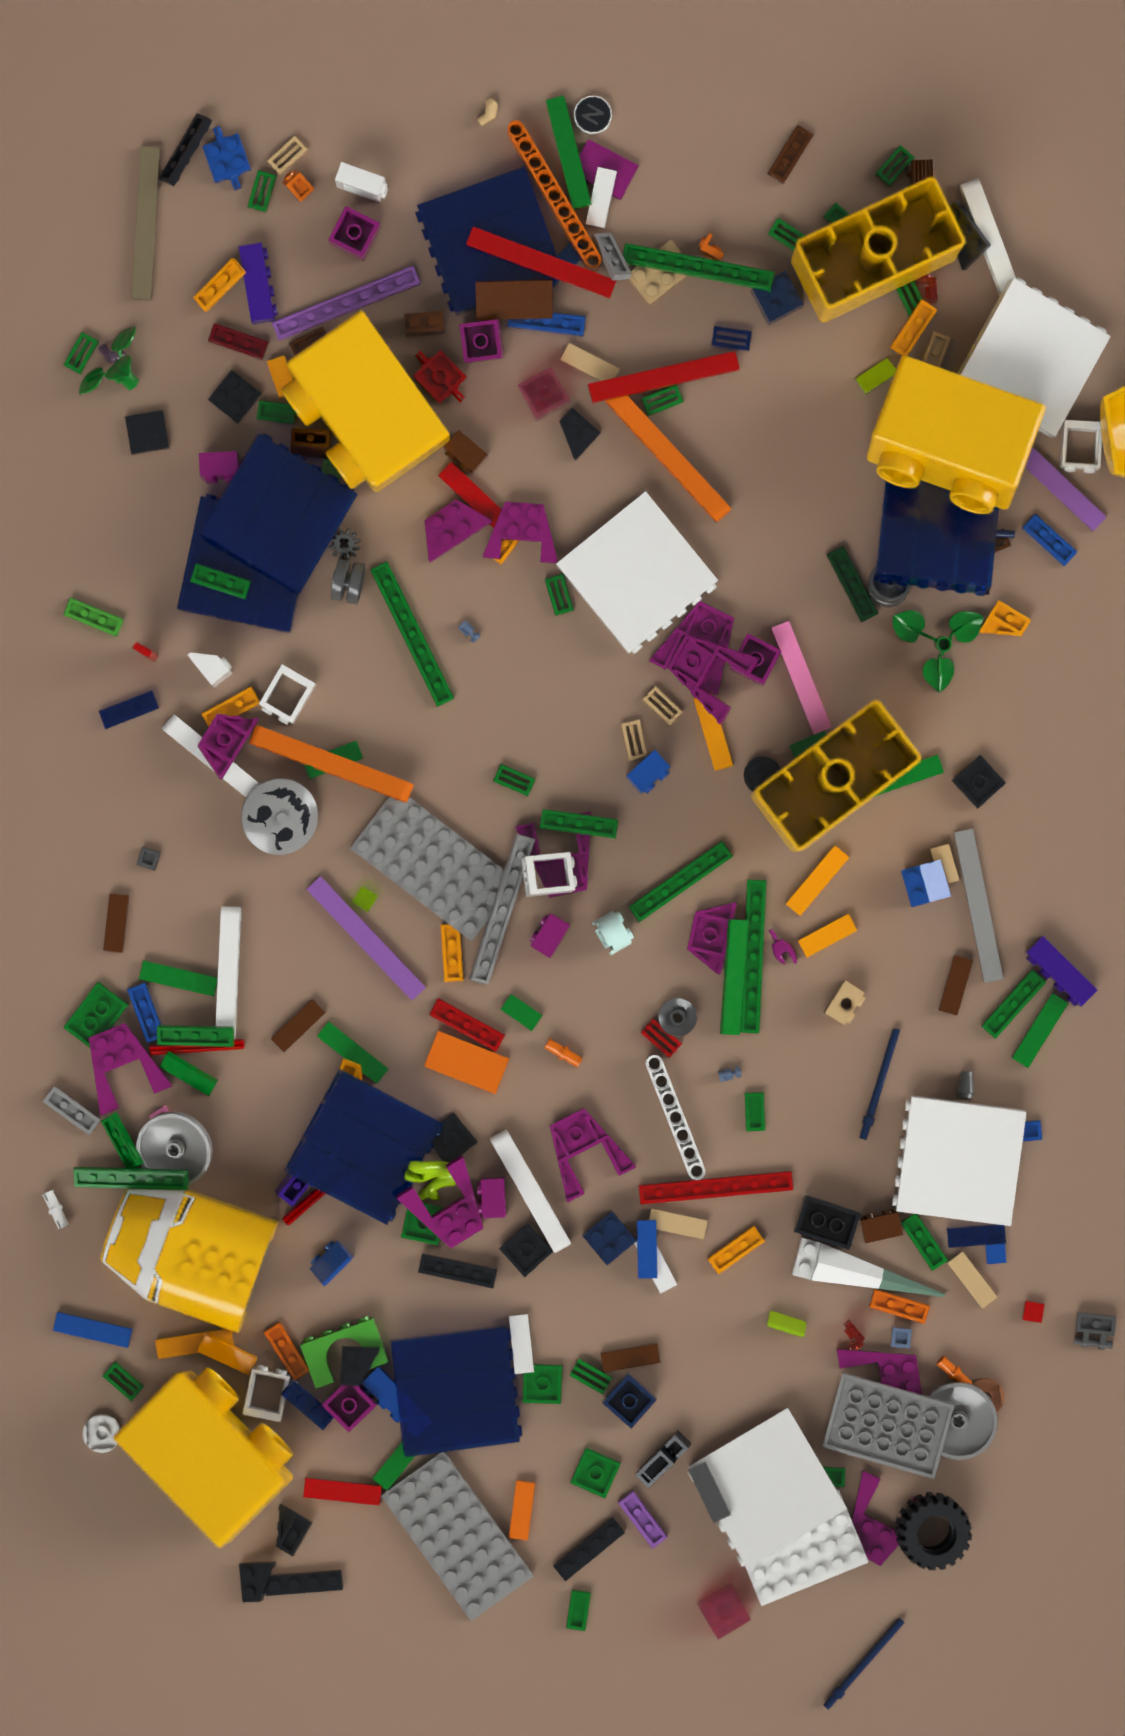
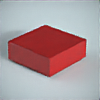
[1022,1300,1045,1323]

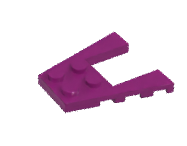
[649,601,734,695]
[667,635,759,724]
[515,811,591,898]
[89,1023,172,1115]
[550,1107,636,1202]
[396,1155,484,1248]
[836,1349,922,1394]
[852,1470,916,1566]

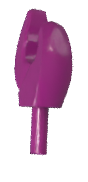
[769,929,797,964]

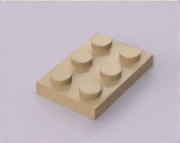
[629,240,687,306]

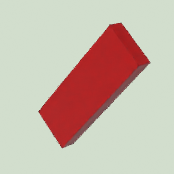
[132,642,158,662]

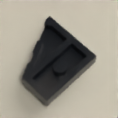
[559,407,601,461]
[340,1346,380,1387]
[276,1504,313,1557]
[239,1561,276,1602]

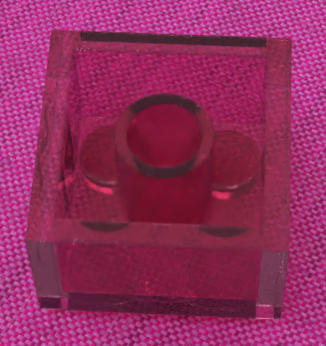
[518,367,570,422]
[697,1583,751,1640]

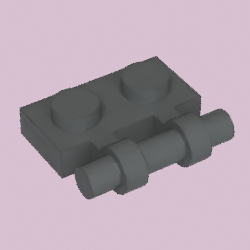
[1074,1312,1116,1350]

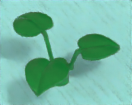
[79,326,139,396]
[892,610,984,692]

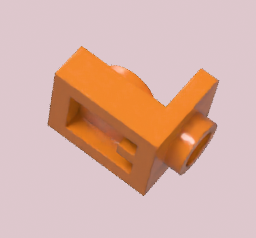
[282,170,314,202]
[699,233,724,261]

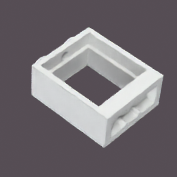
[335,162,388,203]
[1060,420,1102,473]
[259,665,316,725]
[521,852,577,897]
[242,1365,291,1422]

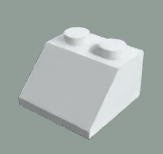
[188,653,233,687]

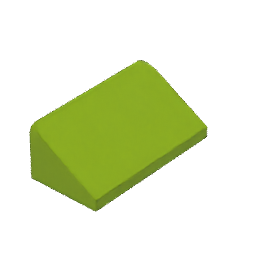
[855,358,896,395]
[766,1311,806,1338]

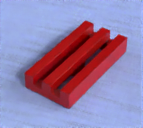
[641,1019,682,1058]

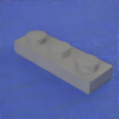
[592,233,632,281]
[43,1086,101,1135]

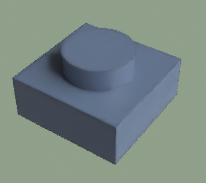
[890,1327,912,1349]

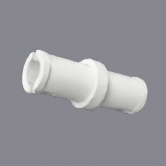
[42,1190,70,1230]

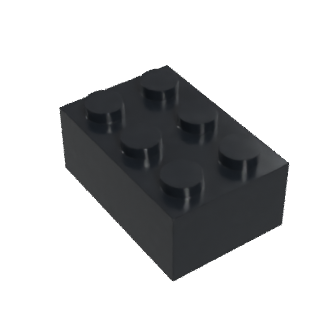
[793,1194,861,1250]

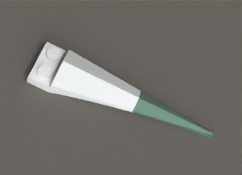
[791,1237,946,1297]

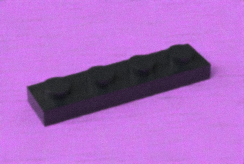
[158,113,212,187]
[418,1253,497,1288]
[553,1517,625,1582]
[266,1570,343,1596]

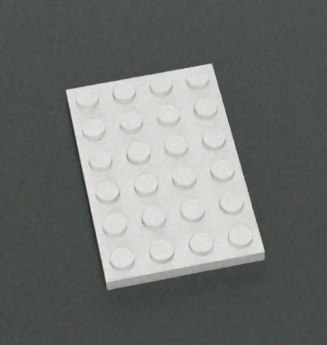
[745,1490,868,1606]

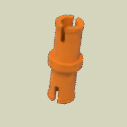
[544,1038,583,1068]
[936,1356,972,1384]

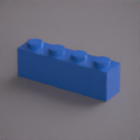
[362,1366,433,1438]

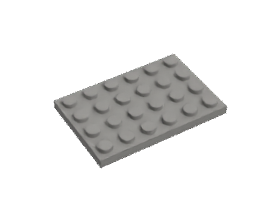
[822,1372,955,1479]

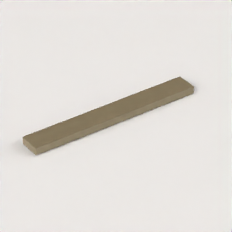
[132,146,160,300]

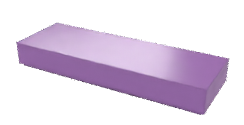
[618,1490,668,1549]

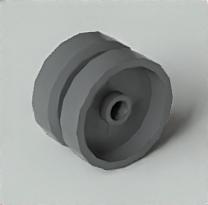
[330,558,366,605]
[867,560,912,608]

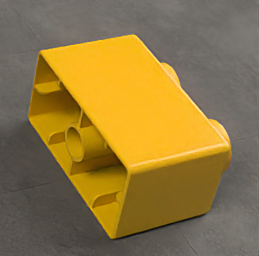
[791,177,965,323]
[281,310,450,492]
[866,356,1046,514]
[751,700,921,852]
[113,1368,293,1547]

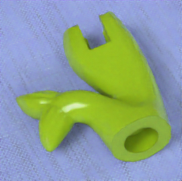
[404,1161,456,1200]

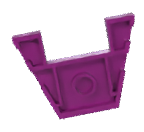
[483,501,558,564]

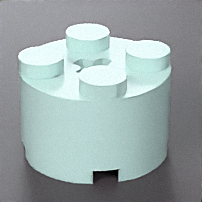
[592,911,634,955]

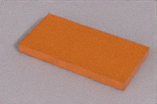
[424,1031,510,1094]

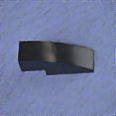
[635,1430,691,1488]

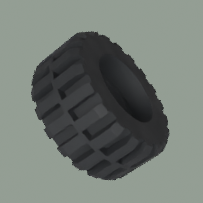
[895,1492,972,1571]

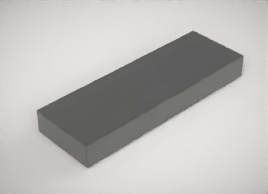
[688,1462,731,1523]

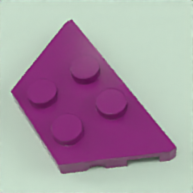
[424,499,492,563]
[197,714,259,780]
[687,902,737,975]

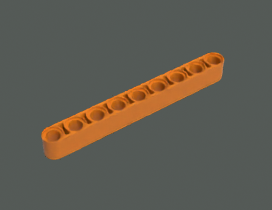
[507,120,602,272]
[605,396,731,523]
[249,725,414,803]

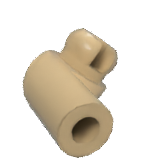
[476,98,498,127]

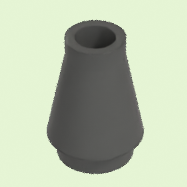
[956,1071,975,1100]

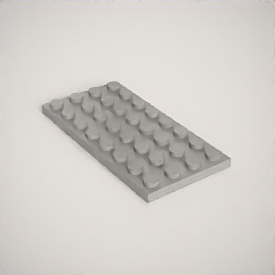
[350,797,504,941]
[381,1450,534,1621]

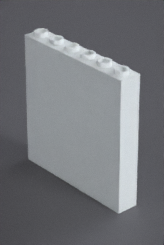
[957,278,1111,437]
[556,491,718,654]
[892,1095,1027,1226]
[687,1408,847,1569]

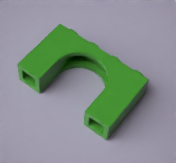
[300,1316,389,1389]

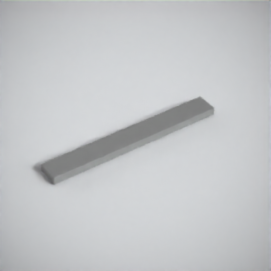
[954,829,1003,983]
[469,833,535,985]

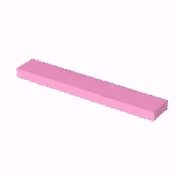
[771,621,831,735]

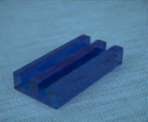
[711,326,752,351]

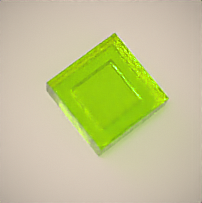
[352,886,378,912]

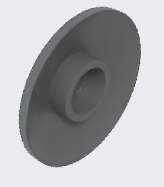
[659,998,697,1037]

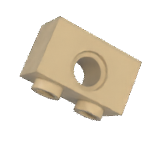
[824,980,865,1025]

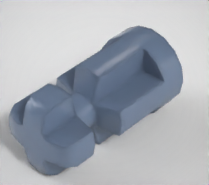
[458,620,481,643]
[718,1066,742,1082]

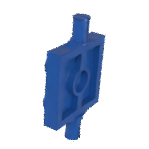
[202,126,251,191]

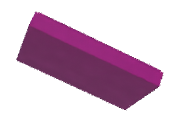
[579,139,639,200]

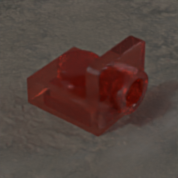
[916,274,938,304]
[843,1320,865,1351]

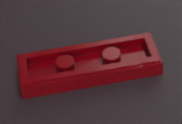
[208,323,269,361]

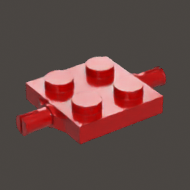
[413,349,467,404]

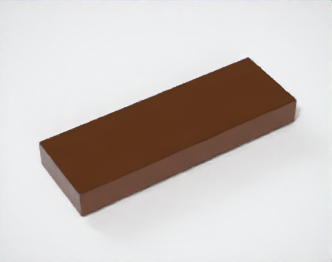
[767,125,814,184]
[103,893,129,953]
[938,955,973,1016]
[271,999,326,1052]
[600,1343,661,1372]

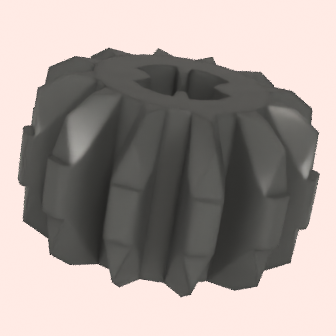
[329,528,361,560]

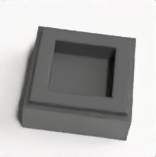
[137,847,161,871]

